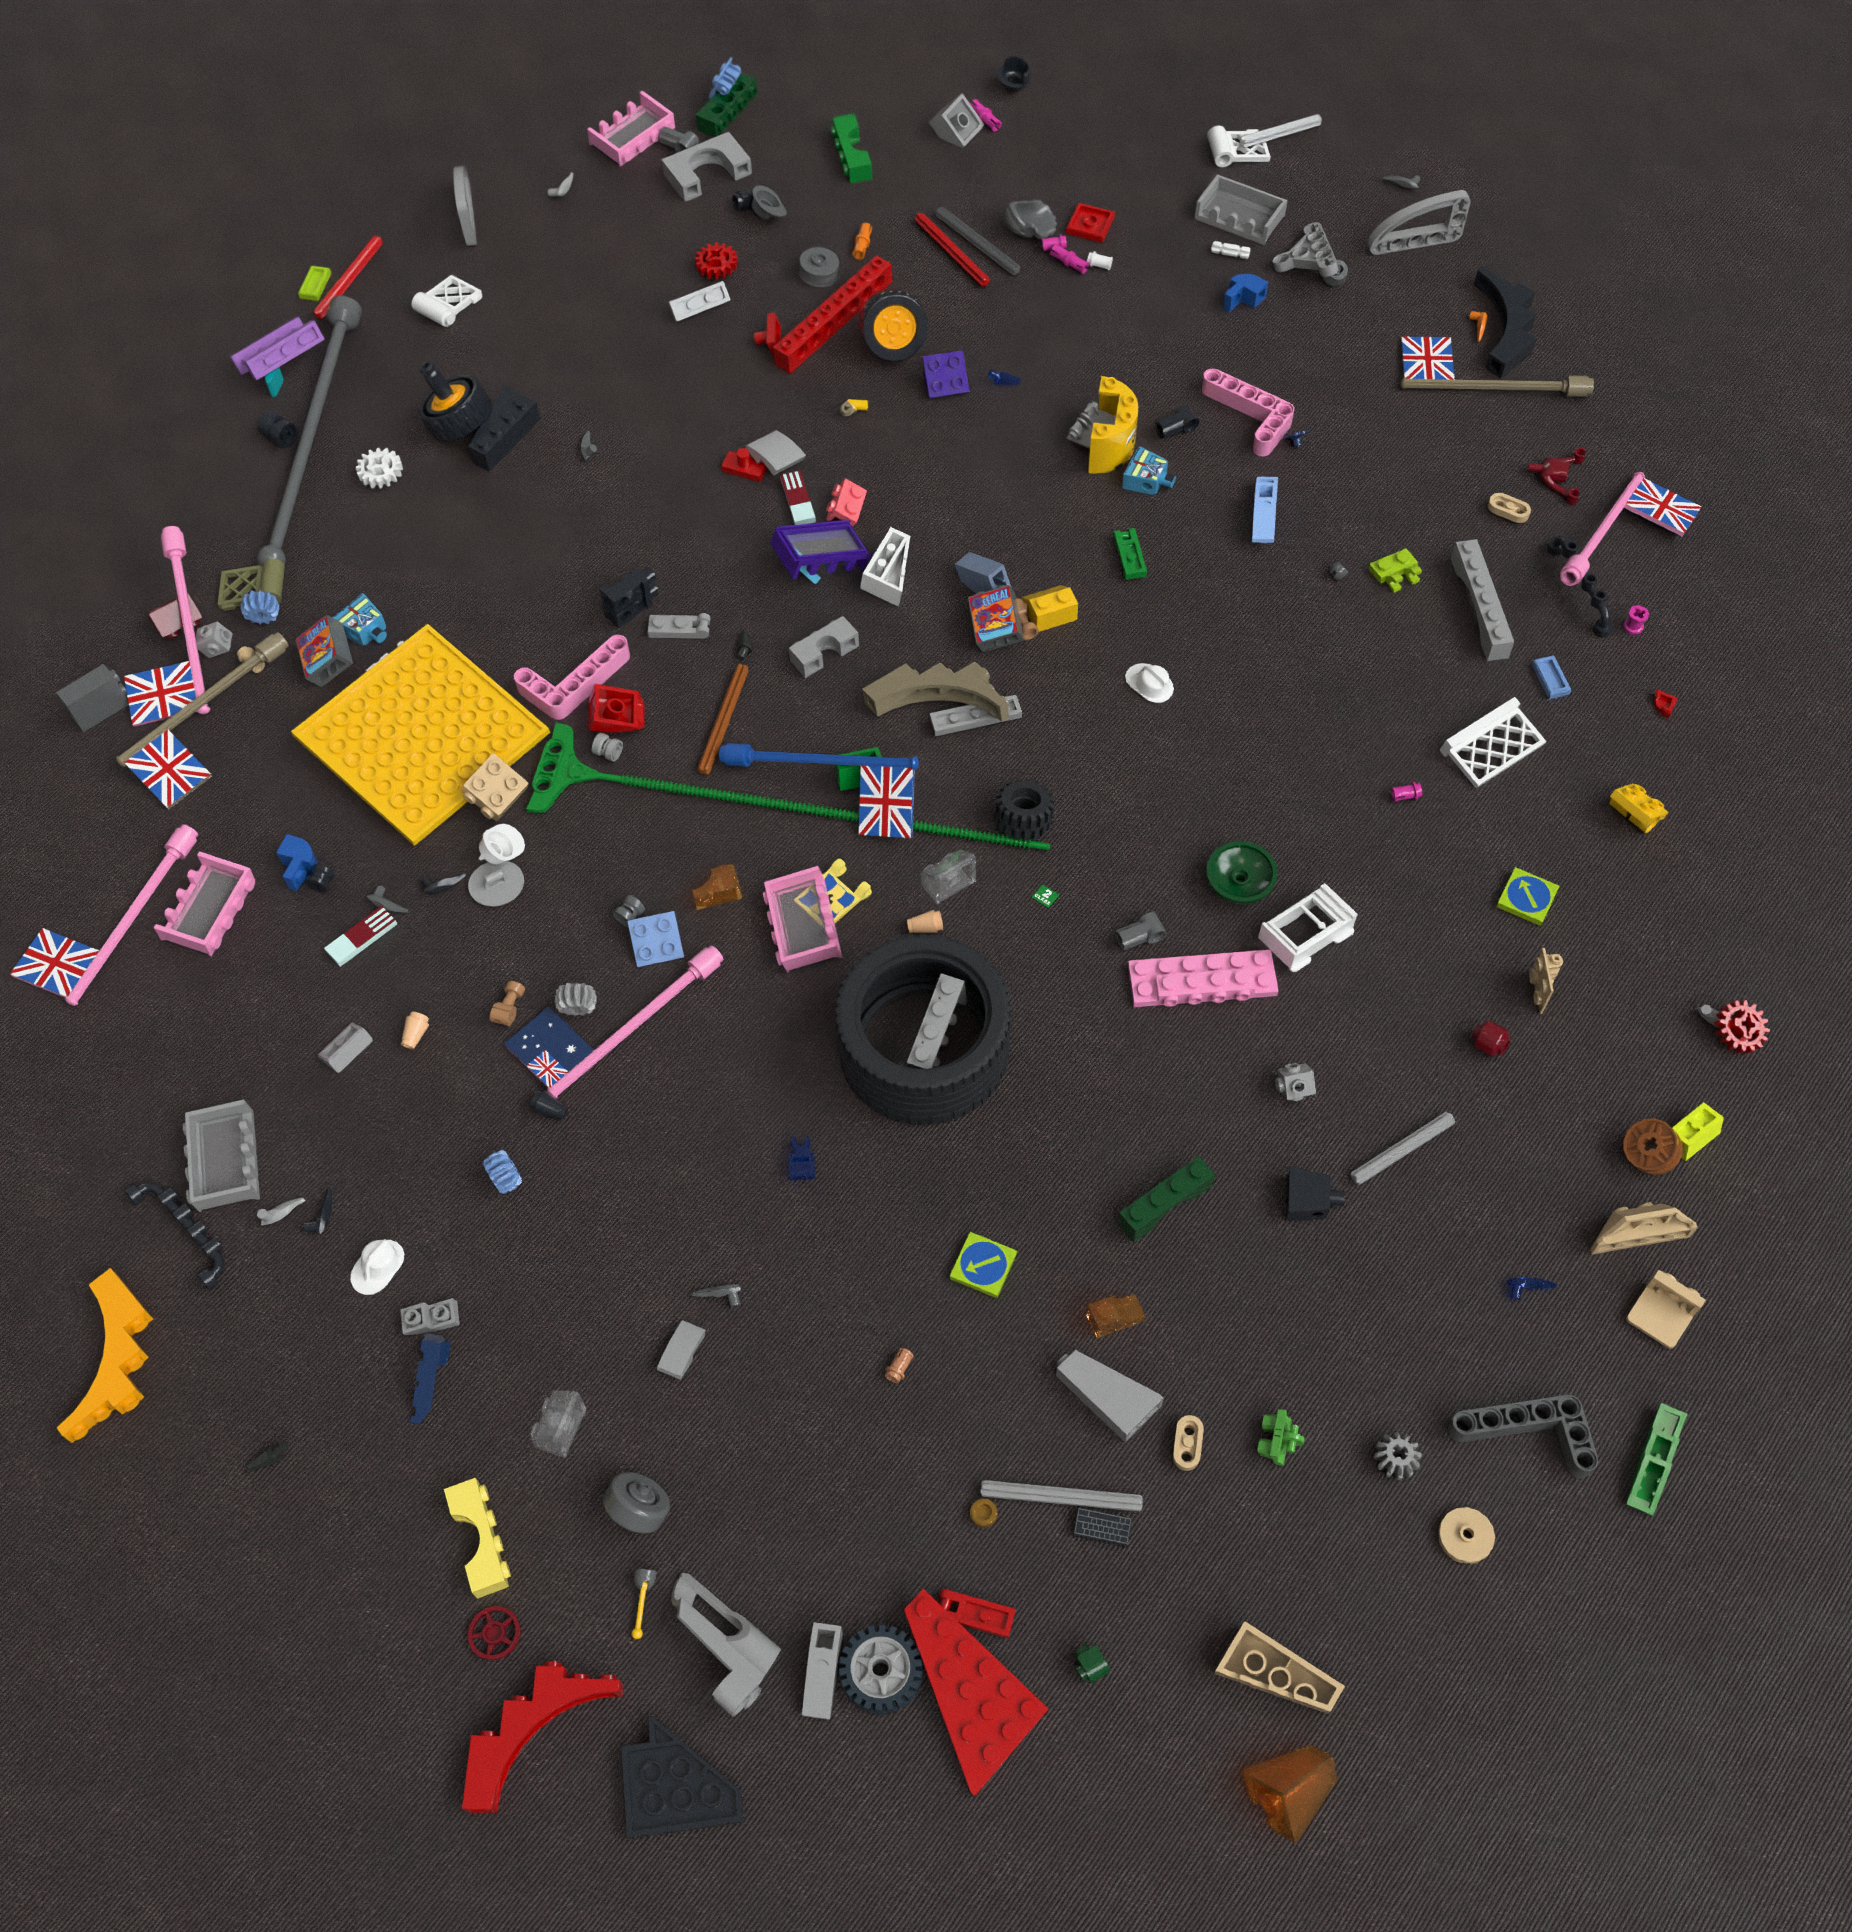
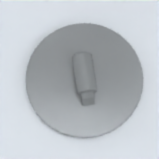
[468,861,524,907]

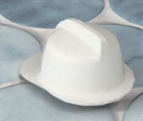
[1125,663,1174,703]
[479,824,525,865]
[350,1239,405,1295]

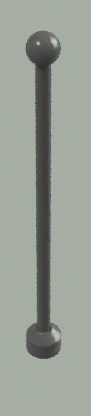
[257,296,362,566]

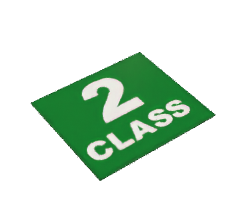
[1032,884,1059,908]

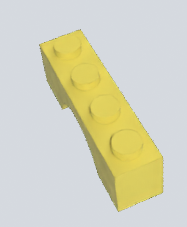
[444,1478,511,1599]

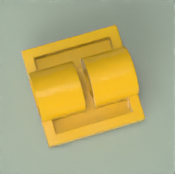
[1609,784,1669,833]

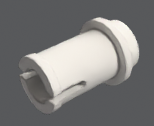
[1087,251,1113,270]

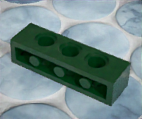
[696,73,758,137]

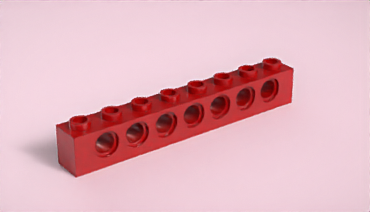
[773,255,892,374]

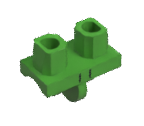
[1258,1409,1305,1466]

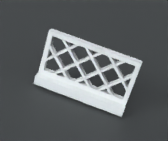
[1440,697,1546,788]

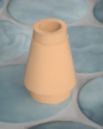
[907,910,943,933]
[401,1012,429,1049]

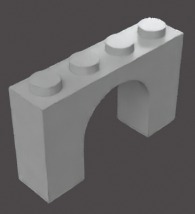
[661,132,752,202]

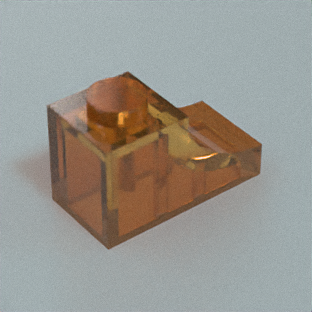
[692,864,742,910]
[1087,1294,1146,1338]

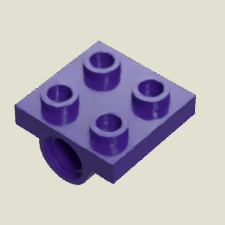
[922,350,970,399]

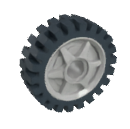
[839,1625,923,1715]

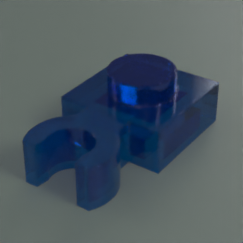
[789,1136,815,1181]

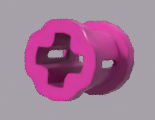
[1623,605,1649,635]

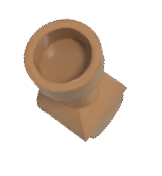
[1016,599,1038,640]
[490,981,525,1026]

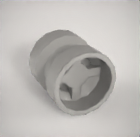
[592,733,623,762]

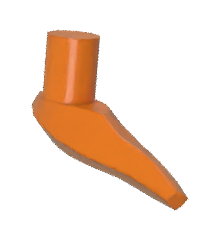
[1469,311,1487,342]

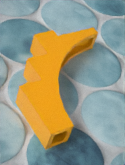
[57,1268,153,1443]

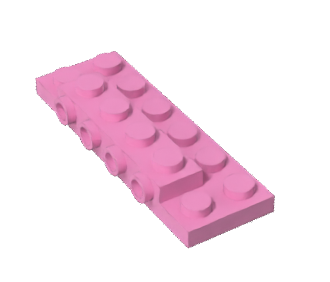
[1128,950,1278,1007]

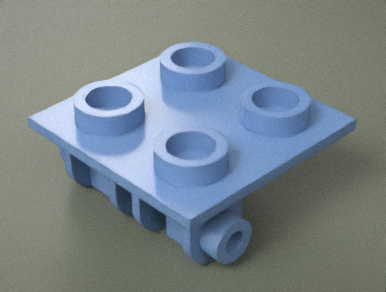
[708,57,741,99]
[628,911,684,967]

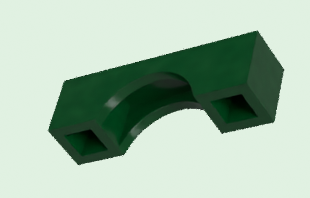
[1118,1156,1215,1243]

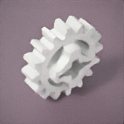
[356,448,403,489]

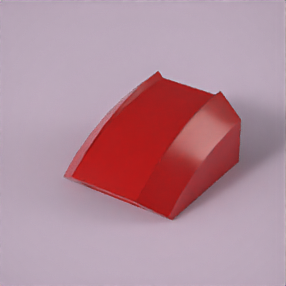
[588,684,645,732]

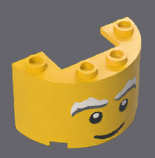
[1088,376,1138,474]

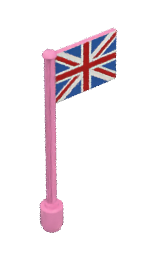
[1560,472,1701,586]
[124,526,210,727]
[10,825,198,1006]

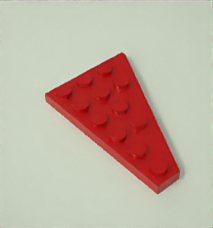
[904,1589,1048,1796]

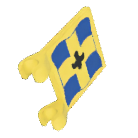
[794,859,872,929]

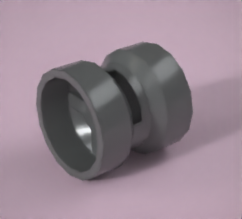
[612,895,645,928]

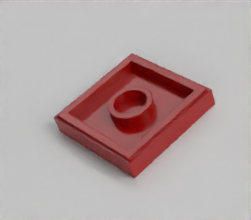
[1066,203,1115,243]

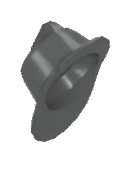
[752,186,787,220]

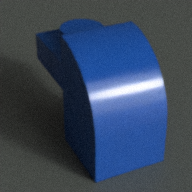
[1223,274,1268,312]
[276,834,318,891]

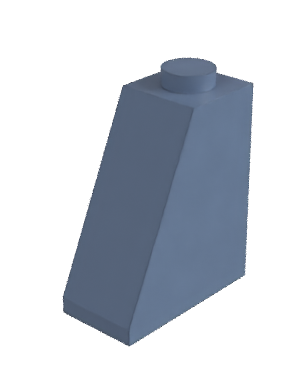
[955,552,1011,593]

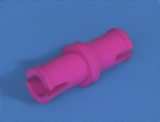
[970,99,1002,132]
[1050,244,1089,274]

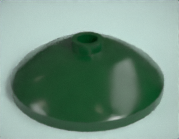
[1206,841,1278,904]

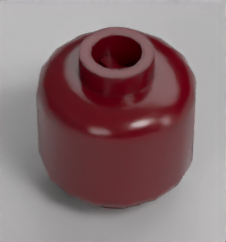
[1472,1021,1511,1057]

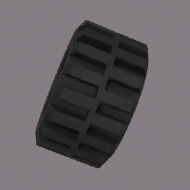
[995,780,1055,840]

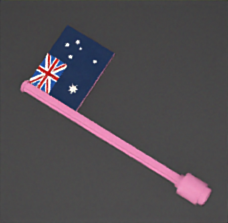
[504,945,724,1099]

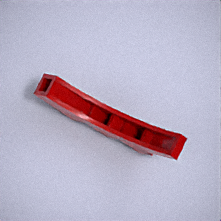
[462,1661,624,1814]

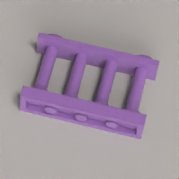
[230,316,324,380]

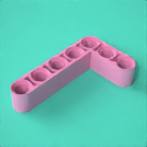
[1202,369,1294,456]
[514,635,630,720]

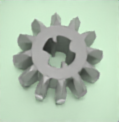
[555,982,597,1016]
[1374,1432,1422,1480]

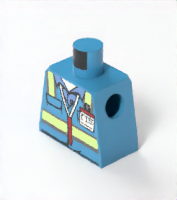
[1122,446,1176,495]
[332,593,387,645]

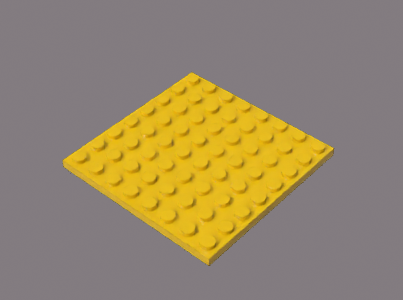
[291,624,550,846]

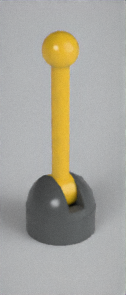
[631,1569,657,1639]

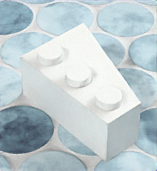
[860,527,910,607]

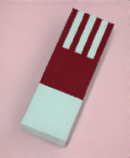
[780,471,816,525]
[324,906,397,967]

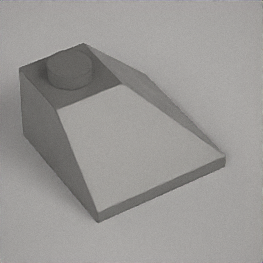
[929,93,984,148]

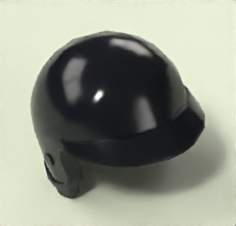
[997,55,1031,92]

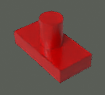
[754,312,781,358]
[721,448,767,482]

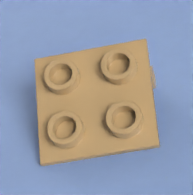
[1529,948,1563,1014]

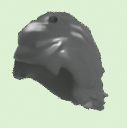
[1003,199,1057,239]

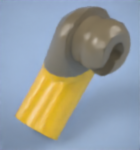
[840,399,868,416]

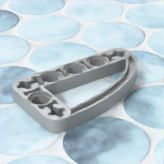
[454,166,477,246]
[1367,190,1470,255]

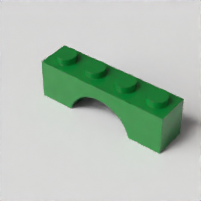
[830,113,872,183]

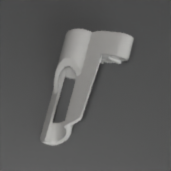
[671,1573,781,1717]

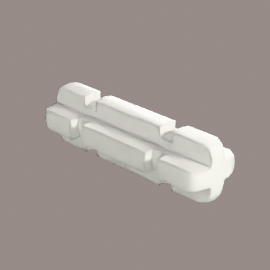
[1211,241,1250,259]

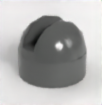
[1329,561,1349,580]

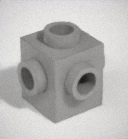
[195,621,233,658]
[1275,1063,1316,1101]

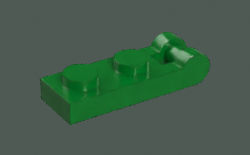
[1113,528,1147,580]

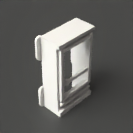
[1258,883,1357,972]

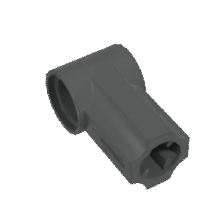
[659,126,699,153]
[1115,912,1167,950]

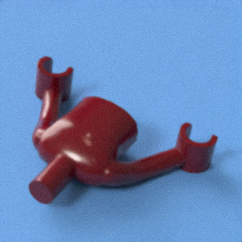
[1527,447,1585,505]

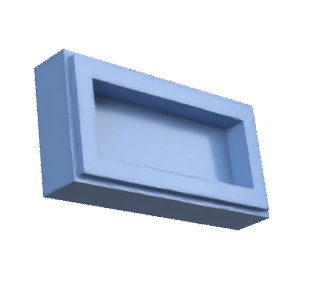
[1531,655,1571,699]

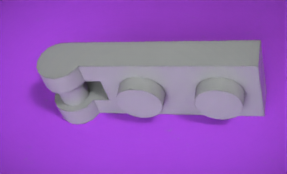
[648,613,711,639]

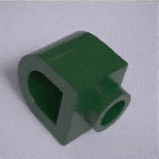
[1073,1644,1111,1684]

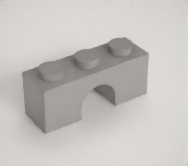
[789,616,859,678]

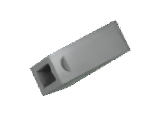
[802,1622,843,1720]

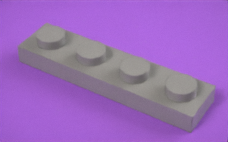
[930,695,1022,736]

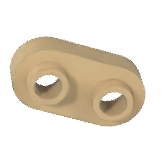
[1488,493,1531,523]
[1173,1415,1204,1471]

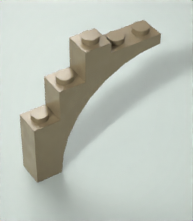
[862,662,1009,722]

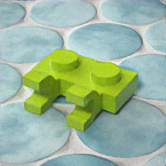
[1368,549,1422,593]

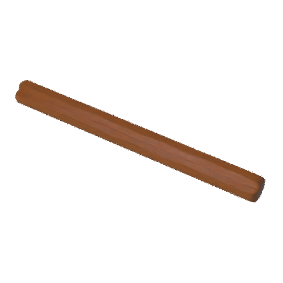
[698,664,748,775]

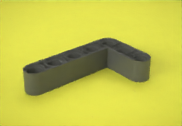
[1448,1395,1598,1478]

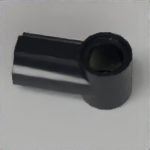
[1155,404,1200,438]

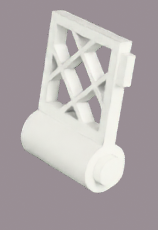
[1207,126,1271,167]
[412,275,482,327]

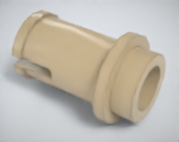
[237,646,265,673]

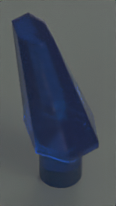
[988,369,1022,385]

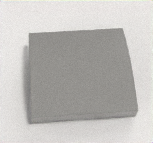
[745,430,806,475]

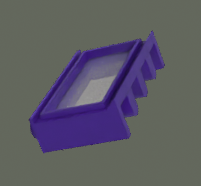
[770,520,873,579]

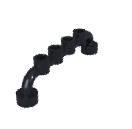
[1547,535,1613,638]
[123,1182,224,1290]

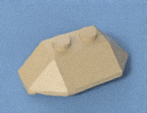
[1590,1203,1698,1254]

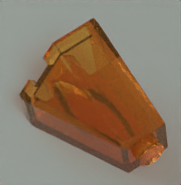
[1242,1745,1337,1843]

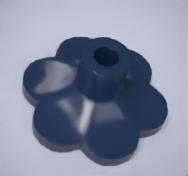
[1283,430,1309,447]

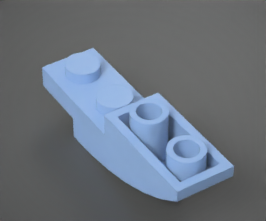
[1252,477,1278,543]

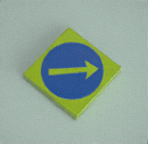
[1496,867,1559,926]
[950,1232,1017,1298]

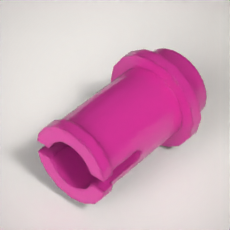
[1042,234,1067,252]
[1391,782,1422,802]

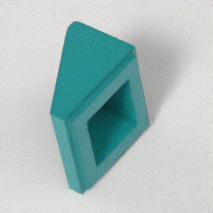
[264,367,283,397]

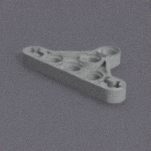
[1273,222,1338,277]

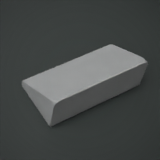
[317,1022,373,1073]

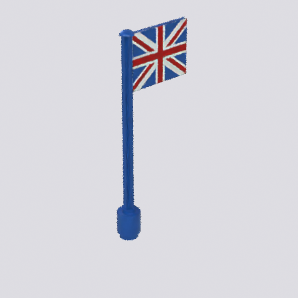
[719,743,919,838]

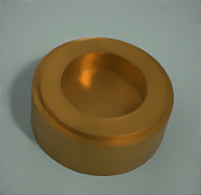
[970,1499,997,1528]

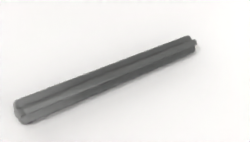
[936,206,1020,275]

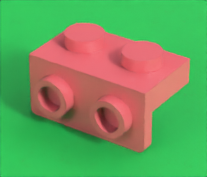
[826,478,867,526]

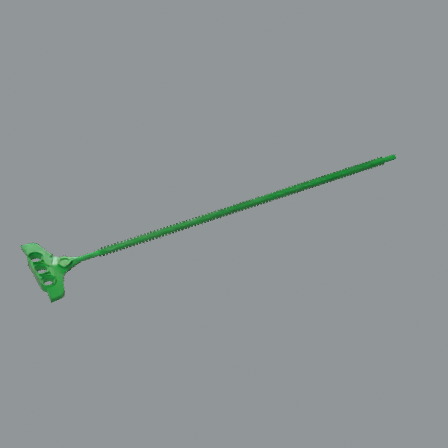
[526,723,1050,850]

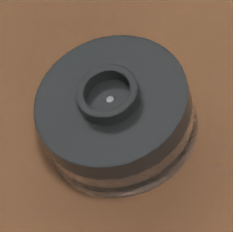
[799,247,839,287]

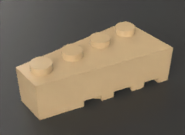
[1215,1621,1345,1714]

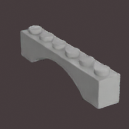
[1451,539,1514,661]

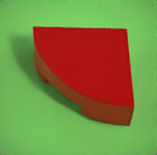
[1653,689,1678,719]

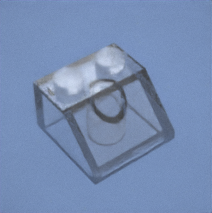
[921,850,976,904]
[531,1391,586,1458]

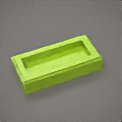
[298,266,332,301]

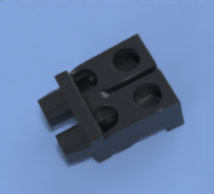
[600,567,658,629]

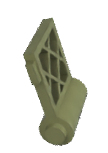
[218,558,285,611]

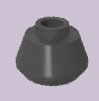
[1322,259,1348,286]

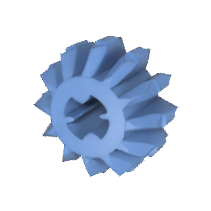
[241,590,279,625]
[483,1150,522,1194]

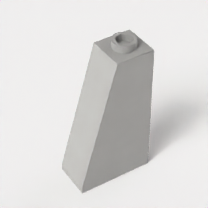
[1056,1350,1164,1442]

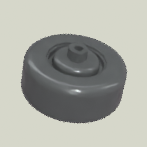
[603,1472,670,1534]

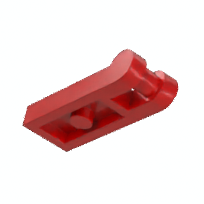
[938,1589,1016,1639]

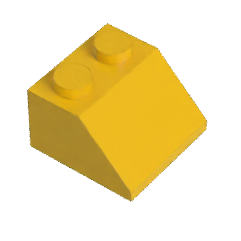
[1021,585,1078,632]

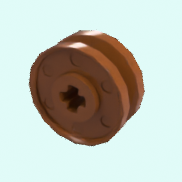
[1623,1118,1683,1175]

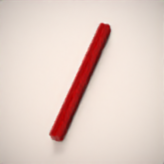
[915,213,990,287]
[313,235,383,320]

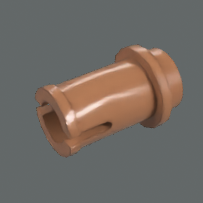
[885,1348,914,1384]

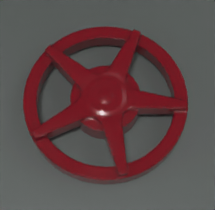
[468,1606,521,1661]

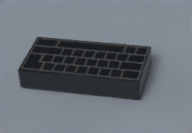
[1073,1507,1132,1547]

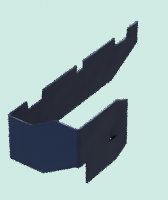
[410,1333,451,1424]

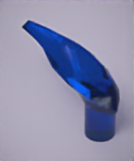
[1507,1278,1557,1300]

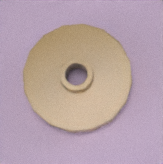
[1438,1507,1495,1564]

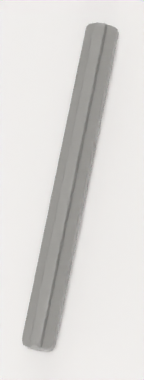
[981,1480,1143,1511]

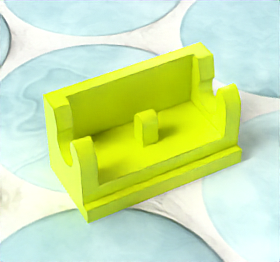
[1672,1102,1724,1161]

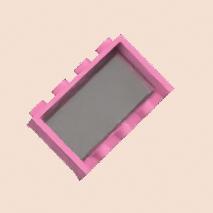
[587,91,675,167]
[154,852,255,956]
[763,866,843,973]

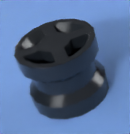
[305,864,335,893]

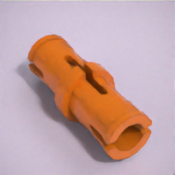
[852,223,872,260]

